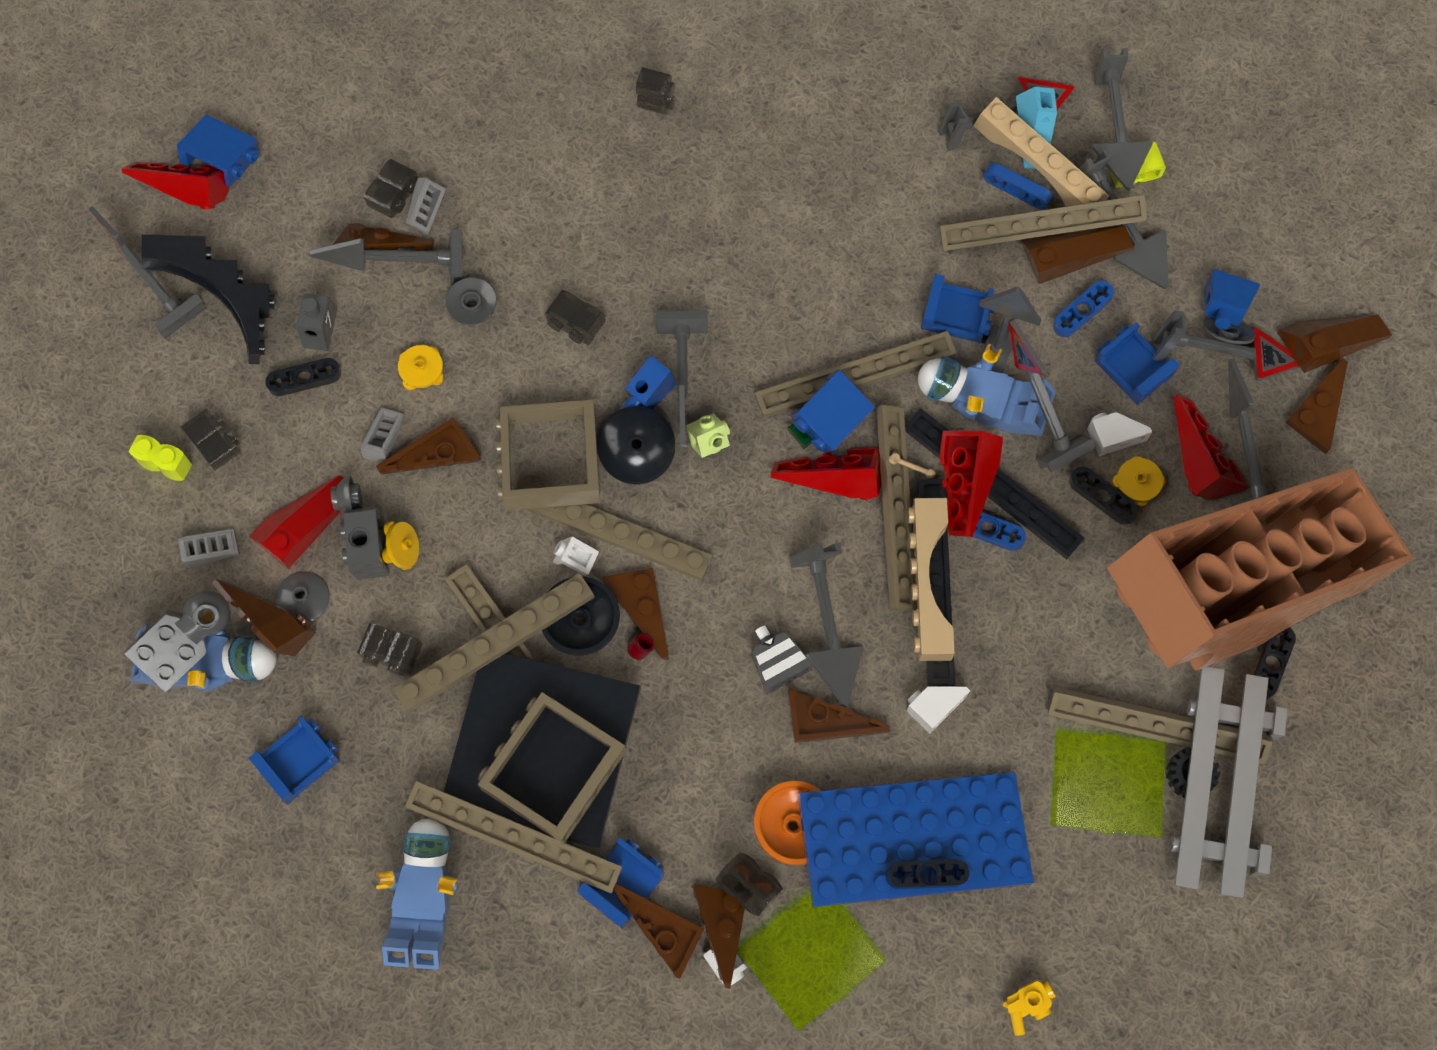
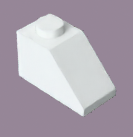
[1087,412,1152,456]
[907,687,970,734]

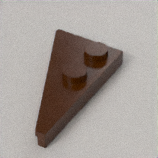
[333,223,434,251]
[1286,358,1348,454]
[376,418,481,475]
[603,568,669,660]
[788,689,890,743]
[614,884,704,979]
[693,884,747,989]

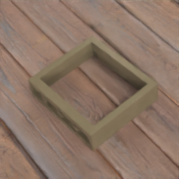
[496,400,601,510]
[478,692,627,844]

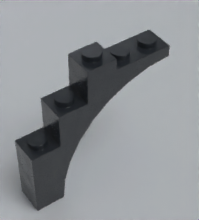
[142,234,274,364]

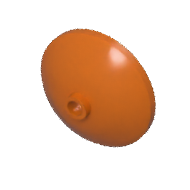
[754,781,821,866]

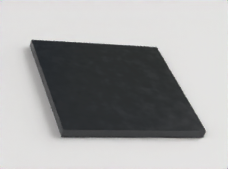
[444,653,641,848]

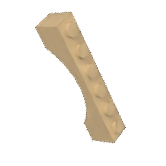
[973,97,1109,207]
[908,498,955,661]

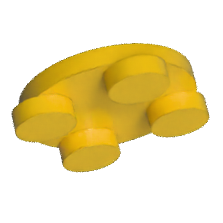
[398,345,444,390]
[1112,456,1166,507]
[382,521,419,570]

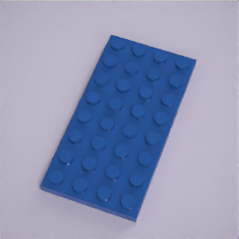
[798,772,1034,907]

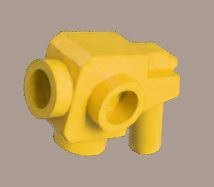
[1003,979,1056,1036]

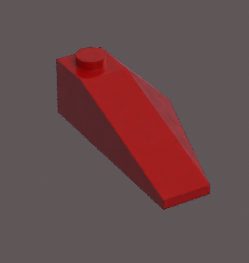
[122,162,229,210]
[1173,394,1248,500]
[939,431,1004,537]
[771,447,881,500]
[249,475,343,569]

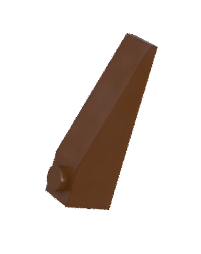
[1021,226,1134,284]
[1277,315,1392,373]
[212,579,316,656]

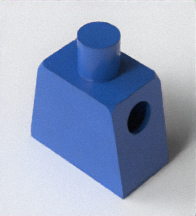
[1204,269,1260,329]
[621,355,677,410]

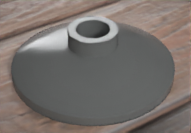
[445,278,497,325]
[1204,318,1256,344]
[276,572,329,622]

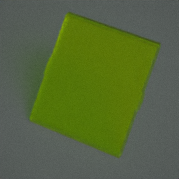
[1051,730,1165,838]
[737,892,887,1032]

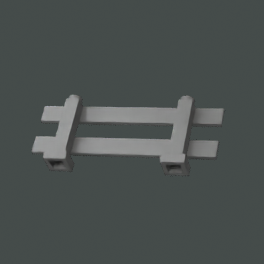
[1170,667,1287,898]

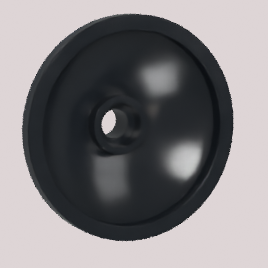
[597,406,675,485]
[542,576,620,656]

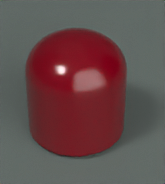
[627,633,654,660]

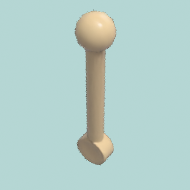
[889,453,936,479]

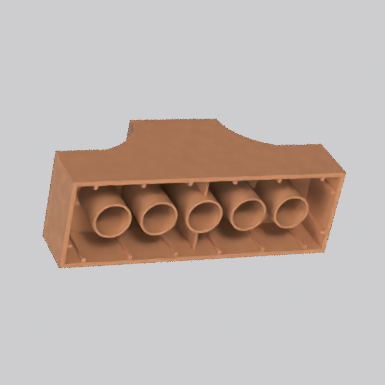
[1107,468,1414,671]

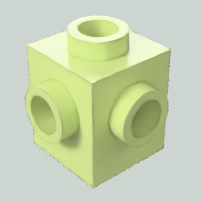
[686,413,730,458]

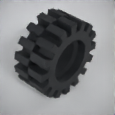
[1166,747,1220,798]

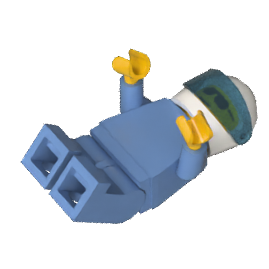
[918,344,1056,436]
[131,611,277,692]
[376,818,458,970]

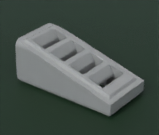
[406,178,446,234]
[360,407,405,463]
[178,529,240,568]

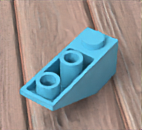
[1016,87,1057,169]

